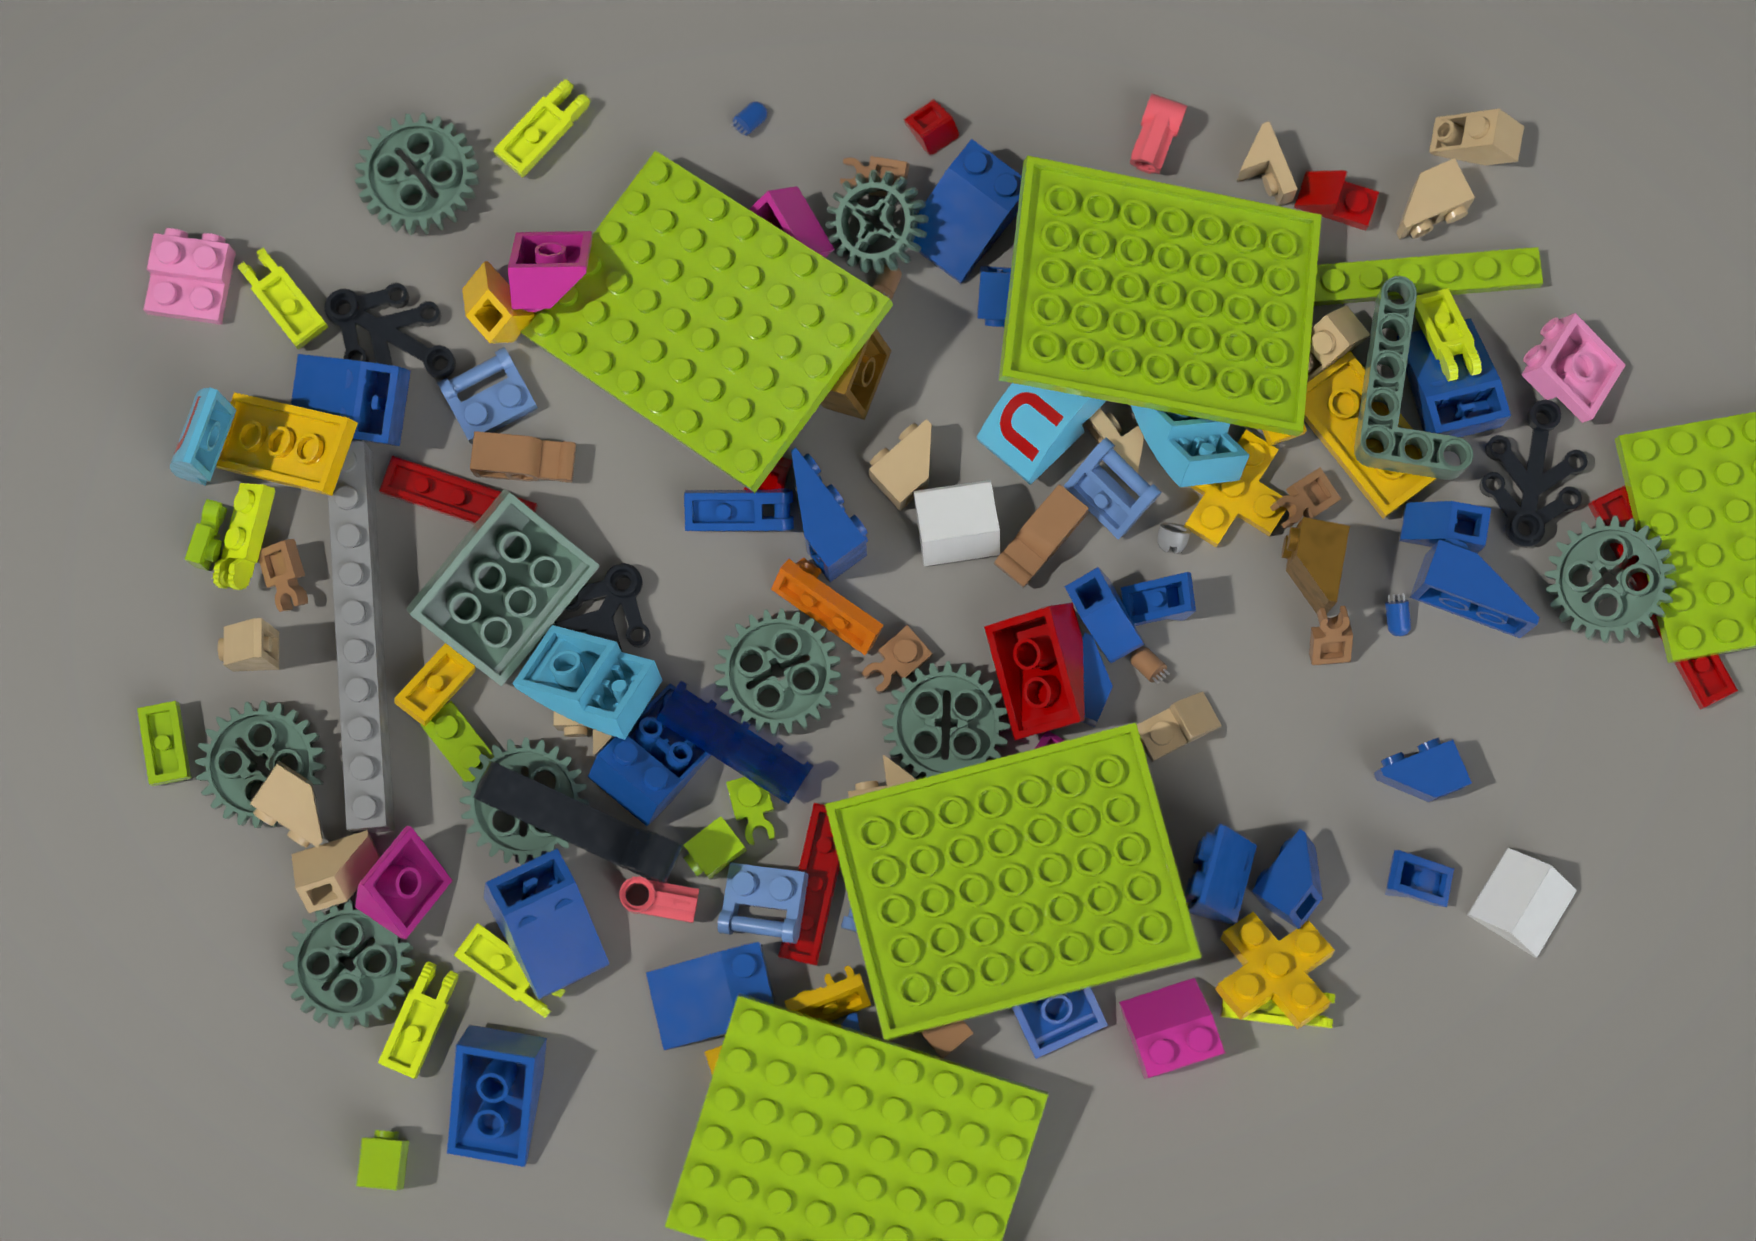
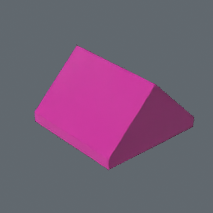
[355,826,453,939]

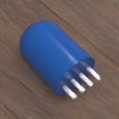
[731,101,767,136]
[1385,593,1411,636]

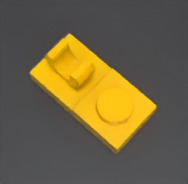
[394,643,476,727]
[784,965,871,1022]

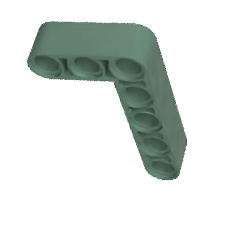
[1354,276,1473,480]

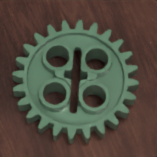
[355,113,479,235]
[1545,516,1677,643]
[714,608,841,736]
[882,661,1010,779]
[195,700,326,828]
[459,737,589,866]
[283,899,415,1030]

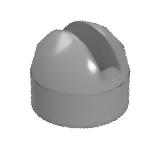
[1157,523,1190,554]

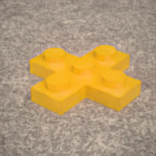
[1184,430,1287,547]
[1216,912,1335,1030]

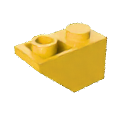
[462,261,536,343]

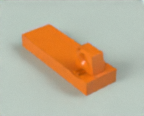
[771,557,884,655]

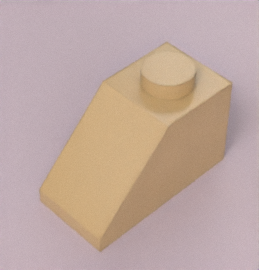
[218,618,279,672]

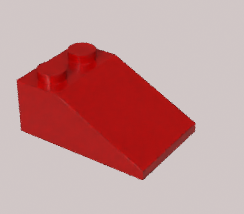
[984,602,1085,740]

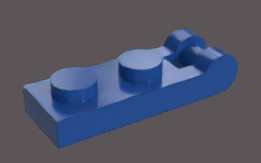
[684,488,794,531]

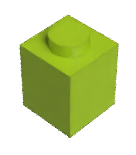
[683,816,747,879]
[356,1130,409,1190]

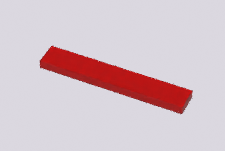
[1588,485,1738,710]

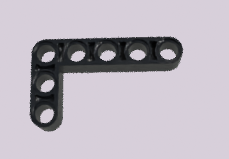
[473,761,683,883]

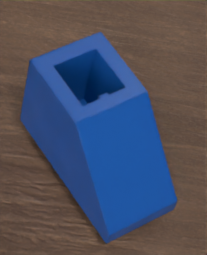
[1399,501,1491,554]
[1064,567,1145,663]
[1082,632,1113,728]
[1374,737,1472,802]
[1252,829,1323,930]

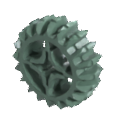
[825,170,928,274]

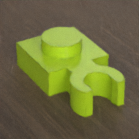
[184,499,227,571]
[726,772,775,846]

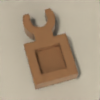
[840,156,910,198]
[1270,467,1341,528]
[259,539,308,612]
[1309,606,1353,665]
[862,625,933,694]

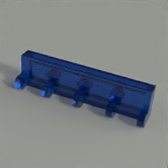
[656,680,814,804]

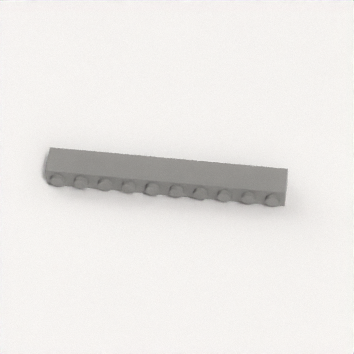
[328,441,395,834]

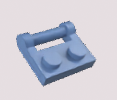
[437,347,538,444]
[1064,438,1162,540]
[717,862,809,944]

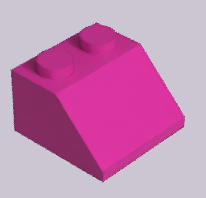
[749,186,835,258]
[508,231,592,312]
[1119,978,1225,1079]

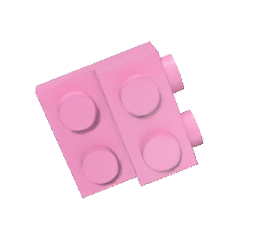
[144,228,236,325]
[1521,313,1626,423]

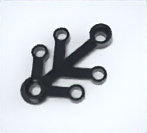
[324,283,456,379]
[1479,400,1588,548]
[542,563,651,652]

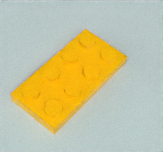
[1304,351,1437,519]
[216,392,358,496]

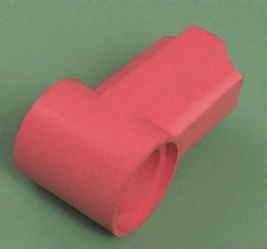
[1130,93,1188,174]
[620,877,700,923]

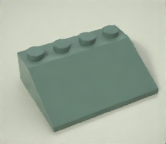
[406,489,600,687]

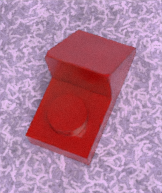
[1294,170,1379,231]

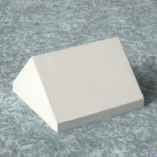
[913,480,1000,566]
[1467,848,1577,958]

